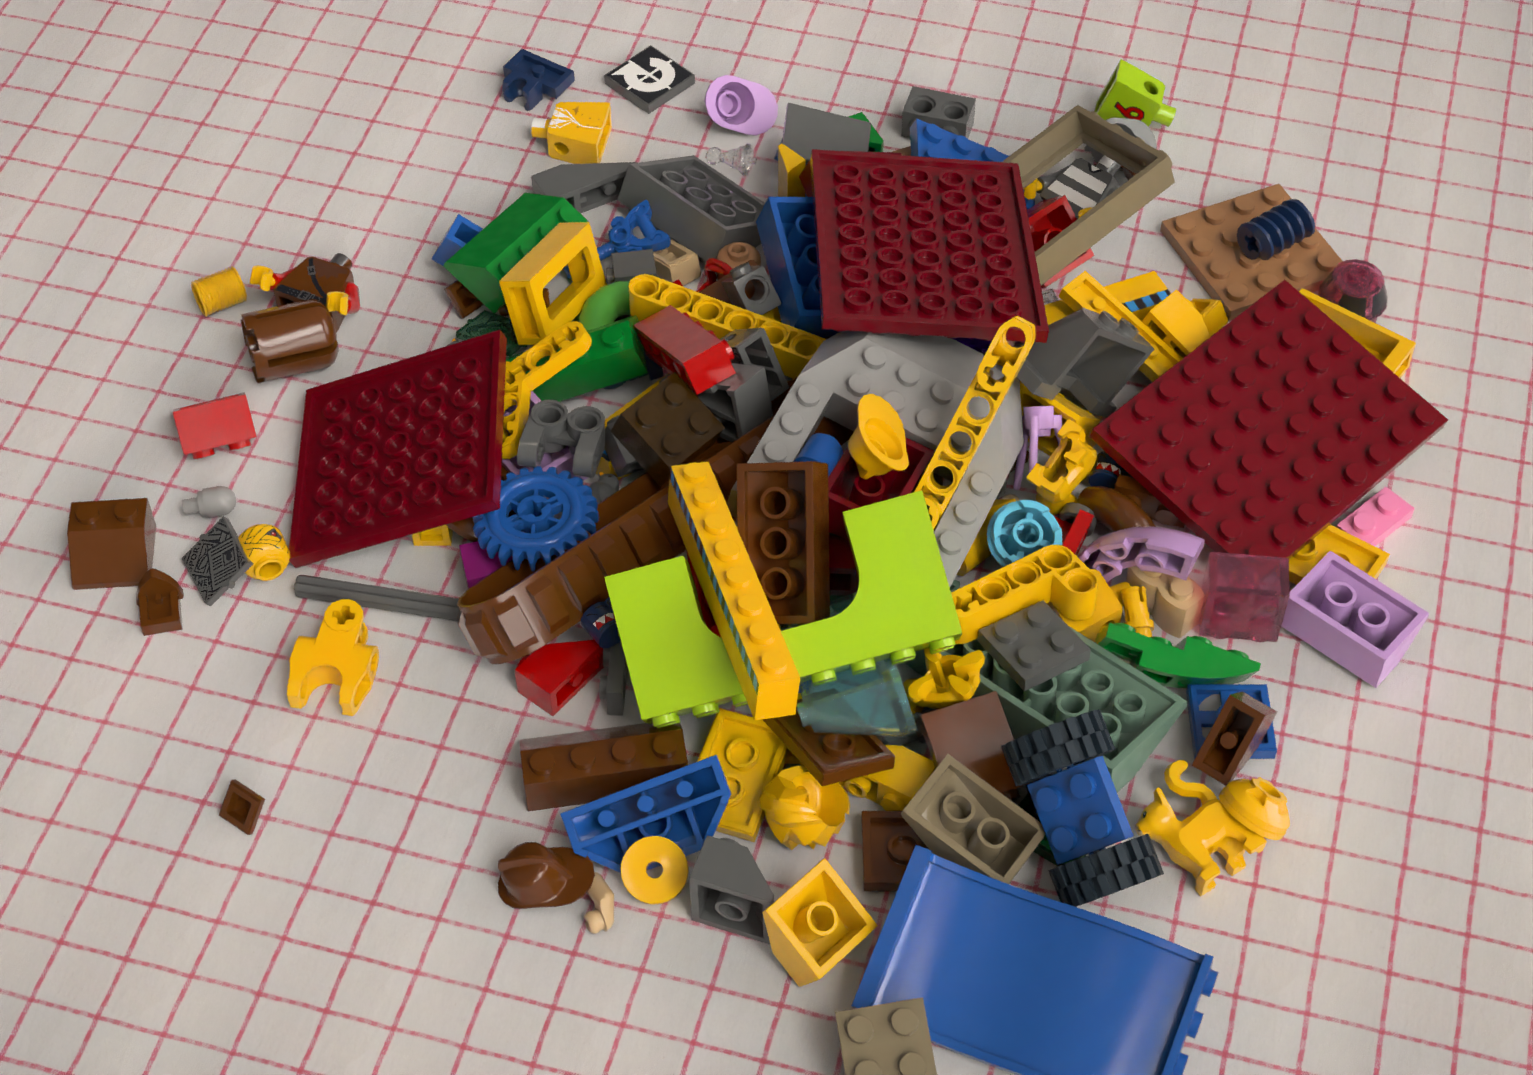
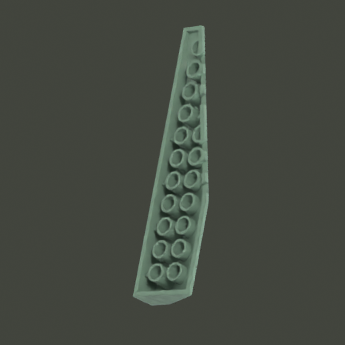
[830,580,1188,793]

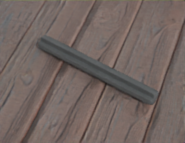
[294,575,459,621]

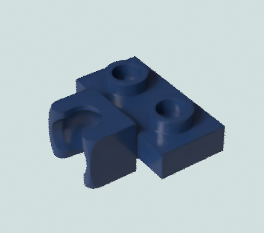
[502,49,575,111]

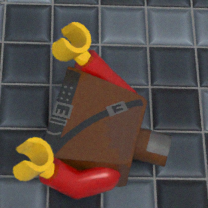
[249,253,360,332]

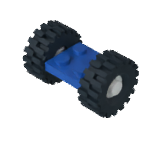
[1001,709,1164,907]

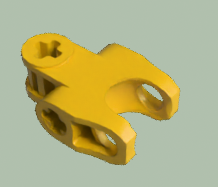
[287,599,379,716]

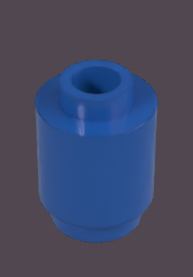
[794,433,843,477]

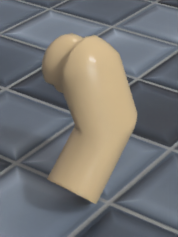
[584,872,614,934]

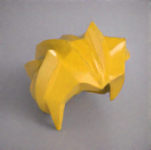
[760,763,850,850]

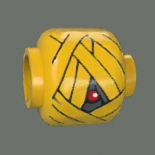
[238,524,290,581]

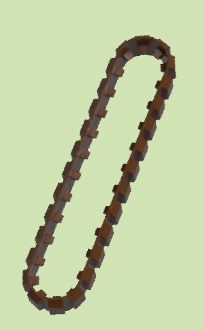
[457,377,854,664]

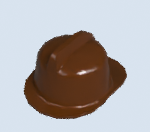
[498,842,595,909]

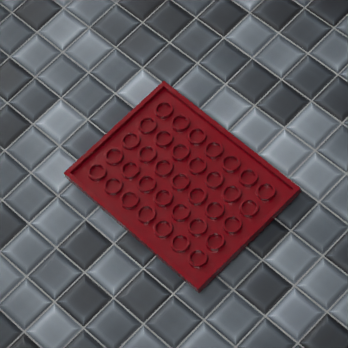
[810,149,1049,343]
[1089,279,1448,589]

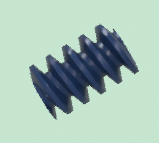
[1237,199,1315,260]

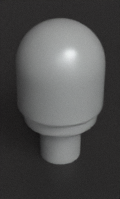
[182,486,236,518]

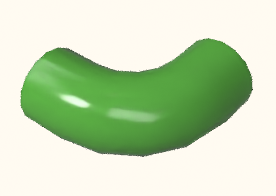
[578,281,631,331]

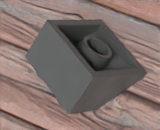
[689,835,774,944]

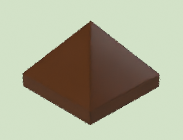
[444,280,484,319]
[219,779,265,835]

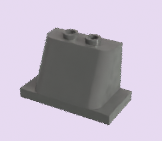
[1007,308,1154,418]

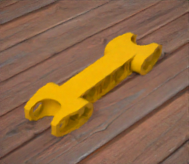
[914,315,1036,531]

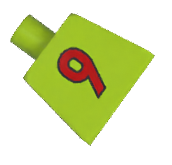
[1094,59,1176,127]

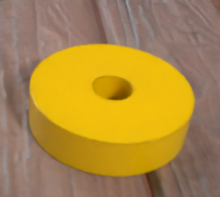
[621,836,689,905]

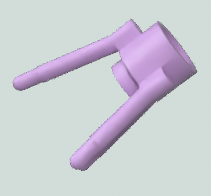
[1013,406,1062,490]

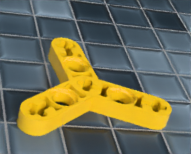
[502,321,592,459]

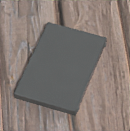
[782,102,871,164]

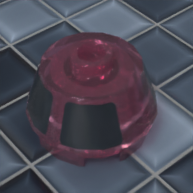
[1318,259,1388,323]

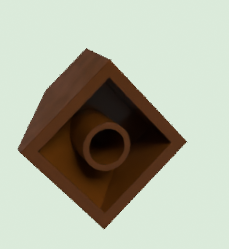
[67,498,156,590]

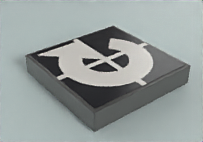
[604,45,695,114]

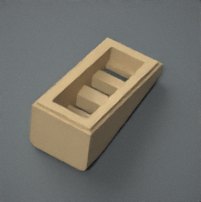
[653,239,701,286]

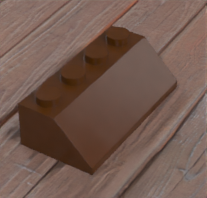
[737,461,830,624]
[520,723,688,812]

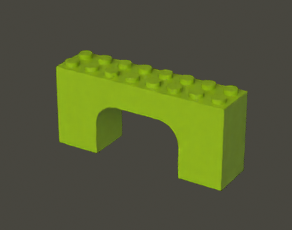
[604,490,962,729]

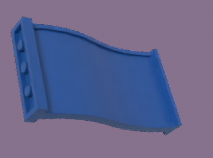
[851,845,1219,1075]

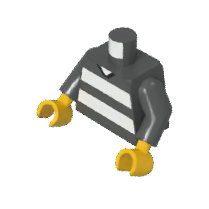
[1023,155,1121,219]

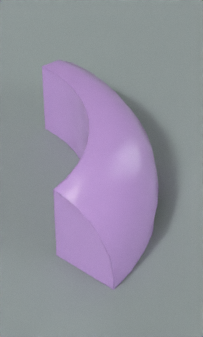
[1078,527,1205,583]

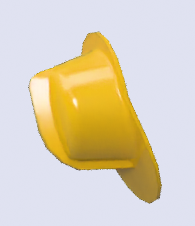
[848,394,909,479]

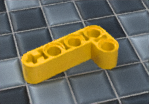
[951,545,1098,644]

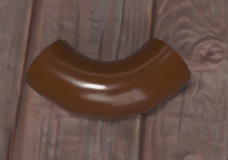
[1077,486,1156,532]

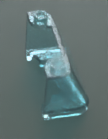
[779,592,918,737]

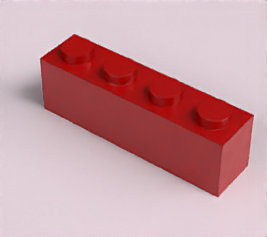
[633,305,736,395]

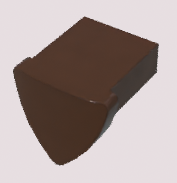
[136,568,184,636]

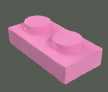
[1336,486,1414,546]

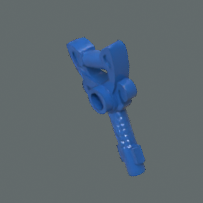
[563,200,671,279]

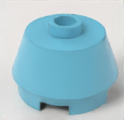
[987,500,1062,567]

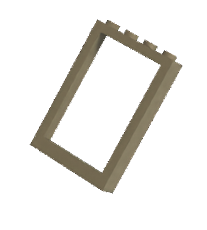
[1002,105,1175,285]

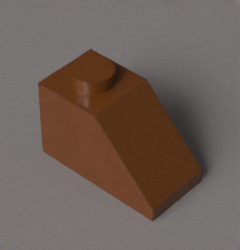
[1192,691,1277,786]

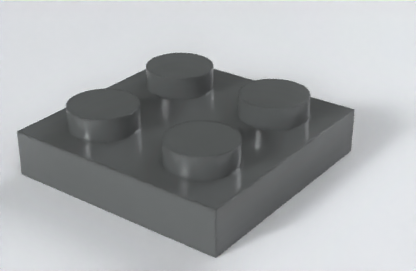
[978,600,1091,691]

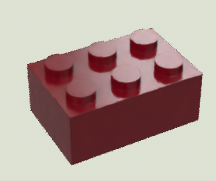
[828,437,935,541]

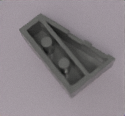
[659,363,773,442]

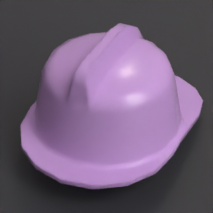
[704,75,778,135]

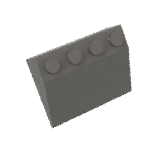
[617,155,765,264]

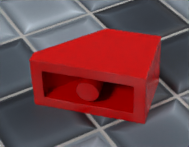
[514,640,604,716]

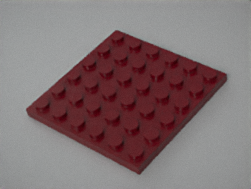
[289,330,507,568]

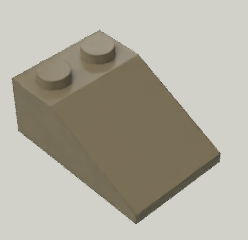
[900,754,1046,884]

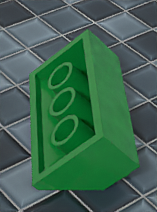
[443,193,588,314]
[506,315,648,402]

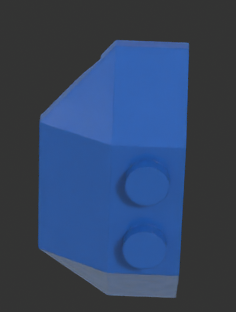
[560,755,731,873]

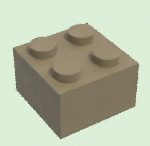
[835,997,937,1075]

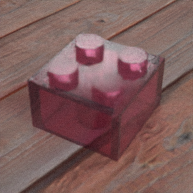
[1199,552,1290,642]

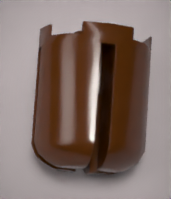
[241,299,339,383]

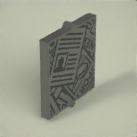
[182,516,253,606]

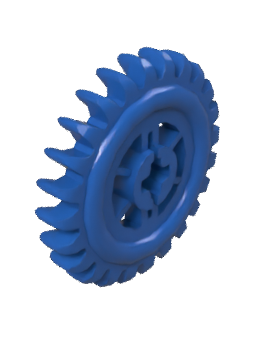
[472,466,599,572]

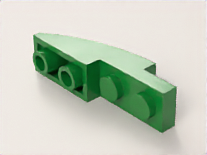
[1095,623,1261,689]

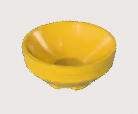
[1219,777,1290,840]

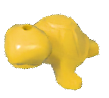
[889,648,985,718]

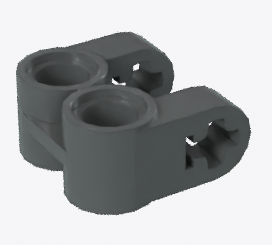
[517,400,605,478]

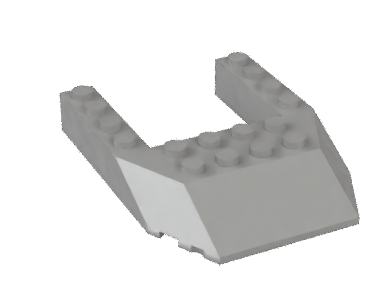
[727,330,1024,587]

